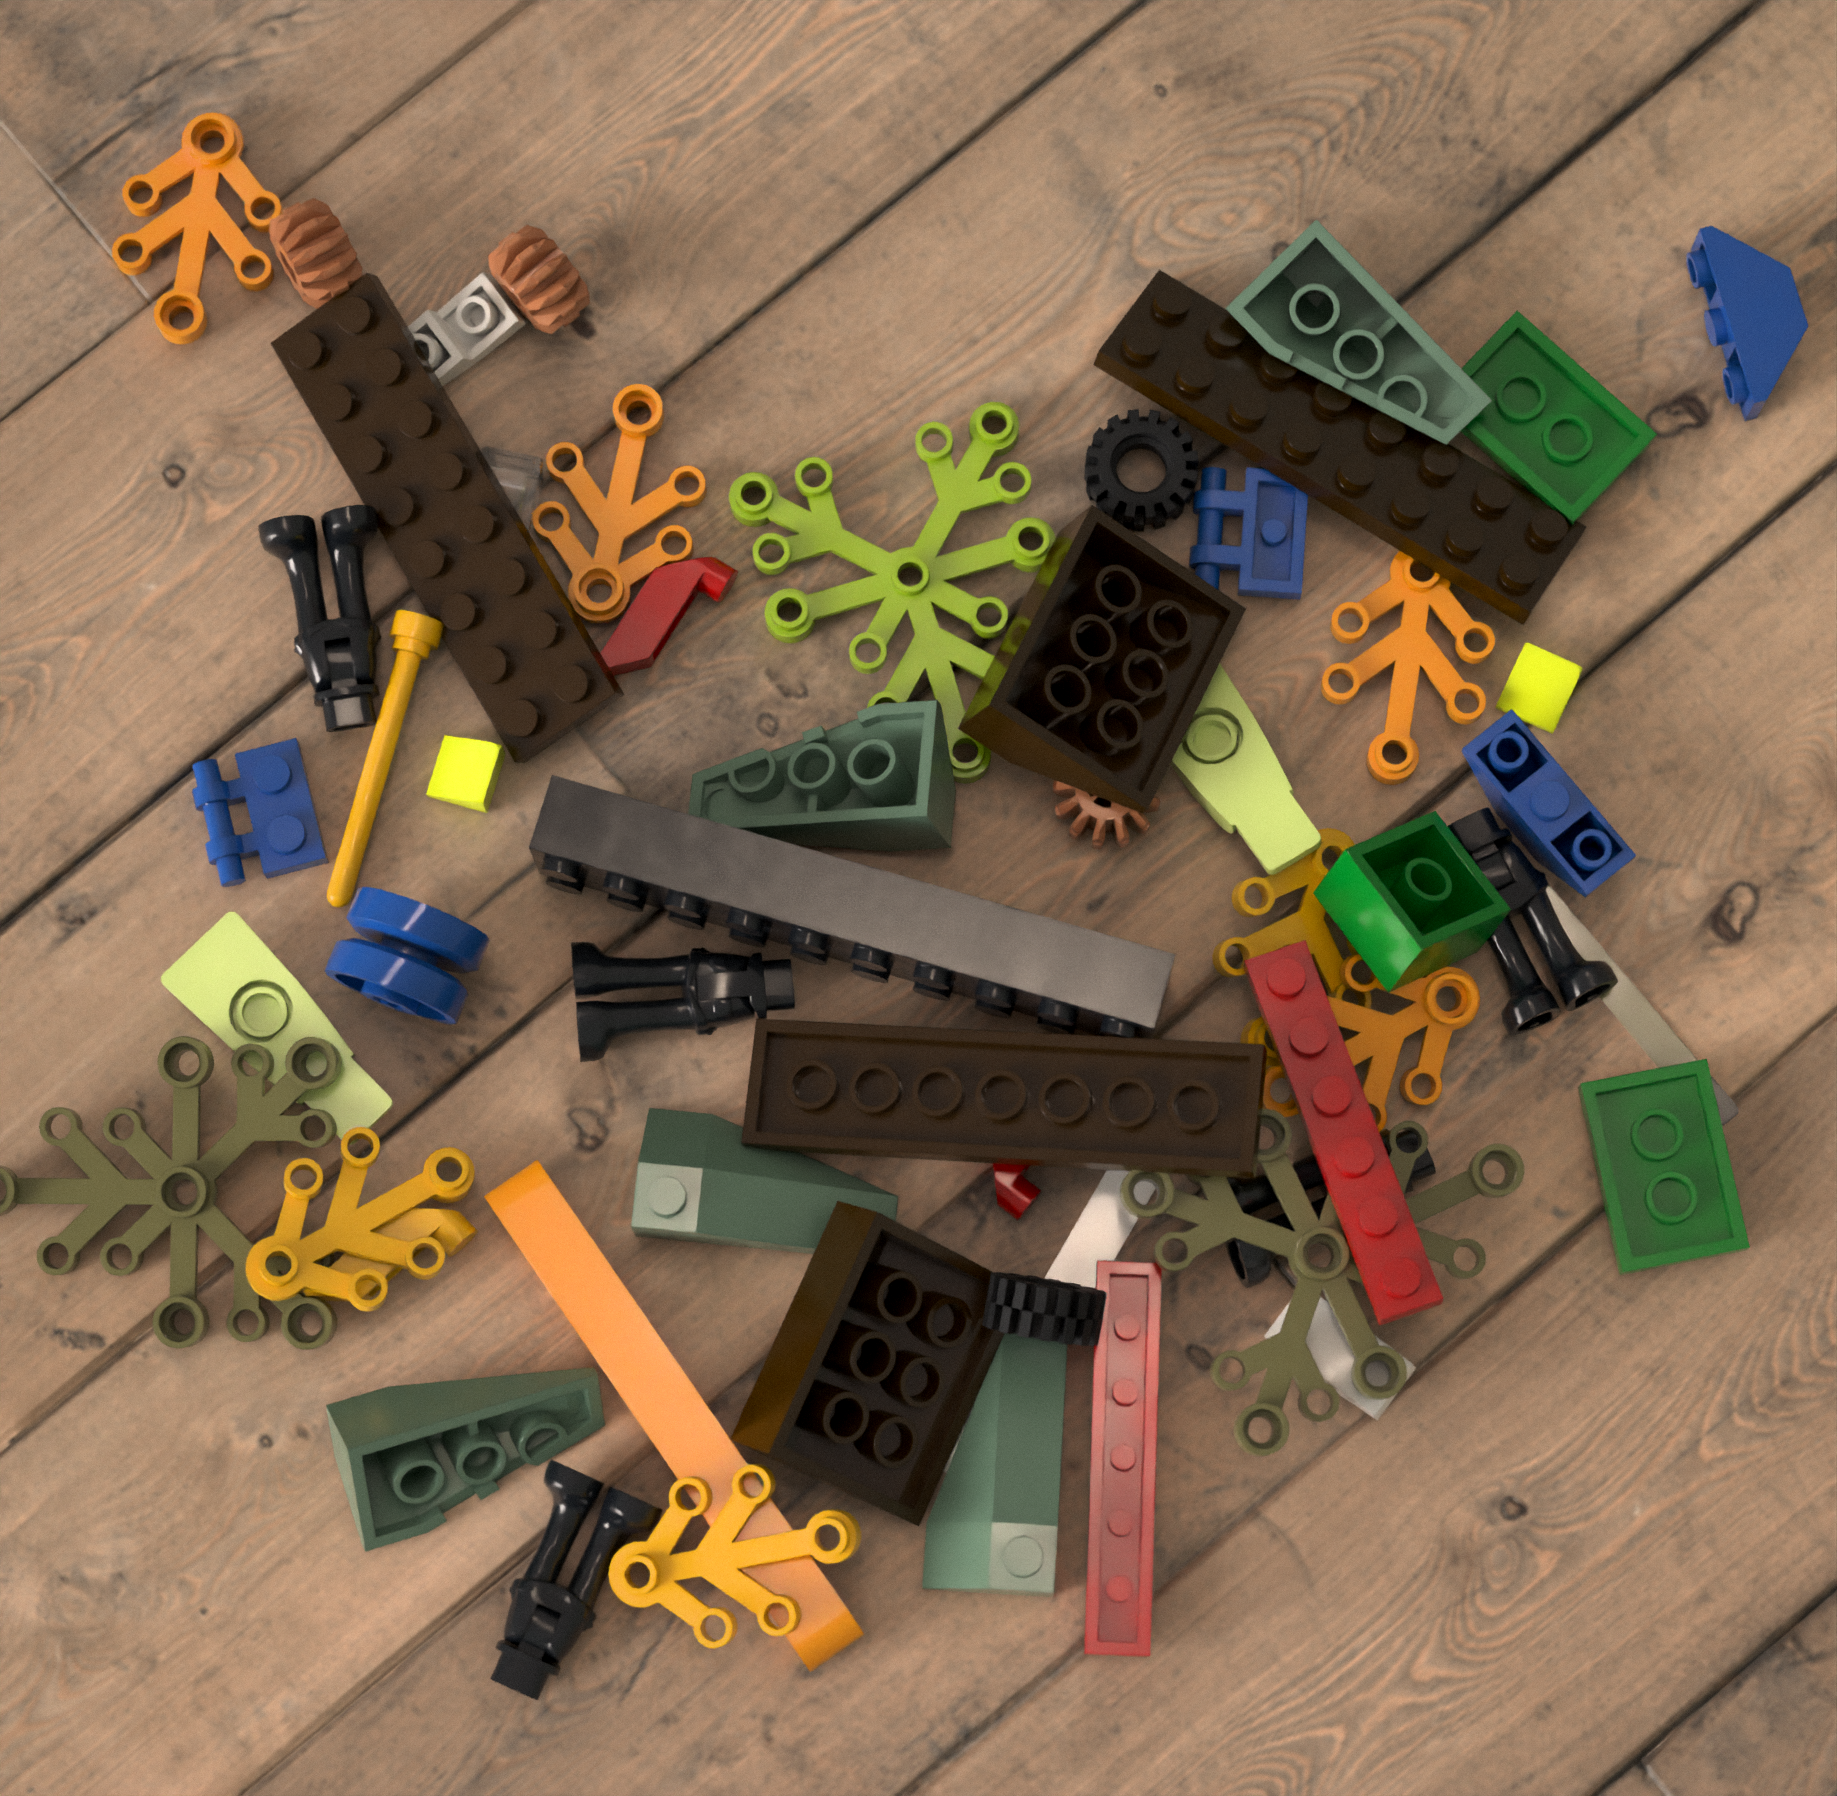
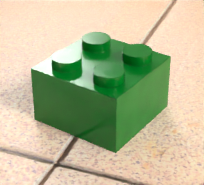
[1313,811,1511,993]

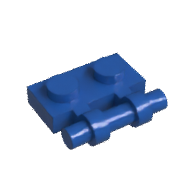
[1189,467,1308,600]
[192,738,329,887]

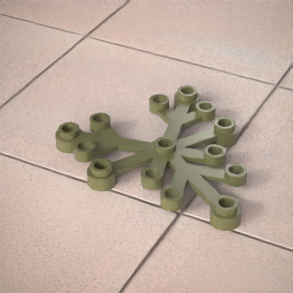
[0,1036,342,1350]
[1120,1109,1524,1457]

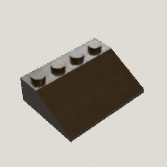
[958,505,1246,813]
[730,1201,1004,1526]

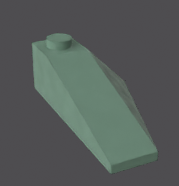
[1226,219,1492,445]
[688,700,956,852]
[631,1108,898,1254]
[922,1333,1068,1597]
[326,1367,605,1552]

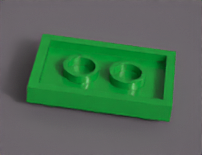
[1460,310,1657,525]
[1578,1059,1750,1275]

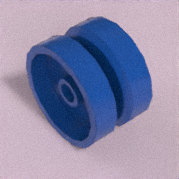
[325,886,490,1025]

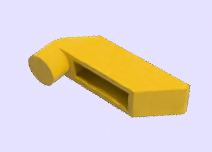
[303,1208,478,1302]

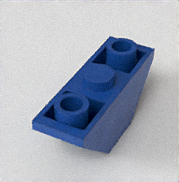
[1686,226,1808,421]
[1462,709,1636,898]

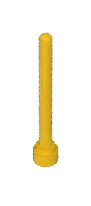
[327,610,444,908]

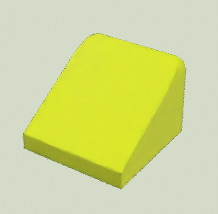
[1495,642,1583,734]
[426,735,506,813]

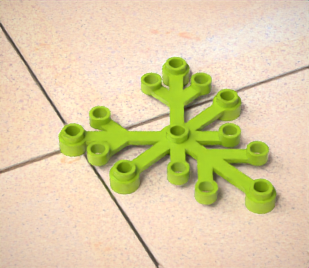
[729,402,1056,784]

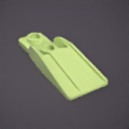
[1170,663,1321,875]
[161,912,393,1145]

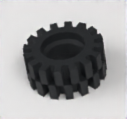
[1084,409,1199,532]
[982,1272,1107,1346]

